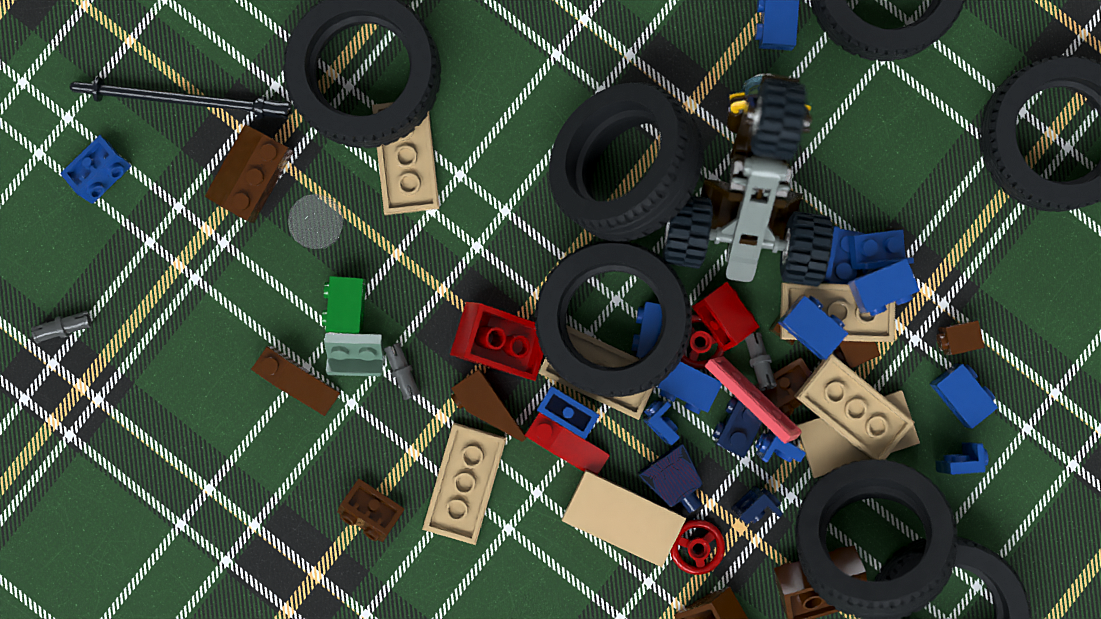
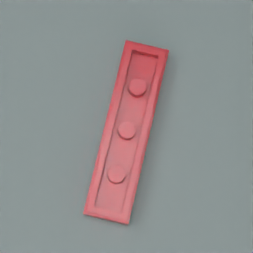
[704,356,802,443]

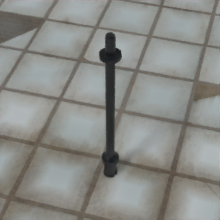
[70,77,291,119]

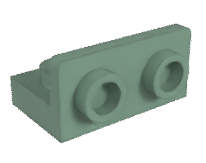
[324,333,384,376]

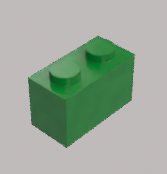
[322,276,367,334]

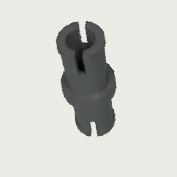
[31,310,92,343]
[744,332,777,391]
[383,342,421,400]

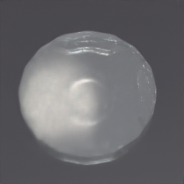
[288,194,344,250]

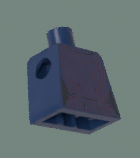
[638,442,703,513]

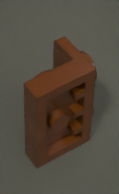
[754,357,812,417]
[337,479,405,542]

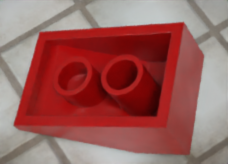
[450,302,544,381]

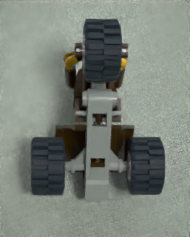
[663,73,833,287]

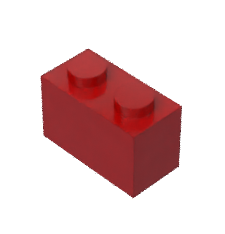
[692,282,760,352]

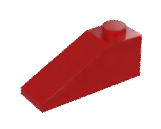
[525,412,610,475]

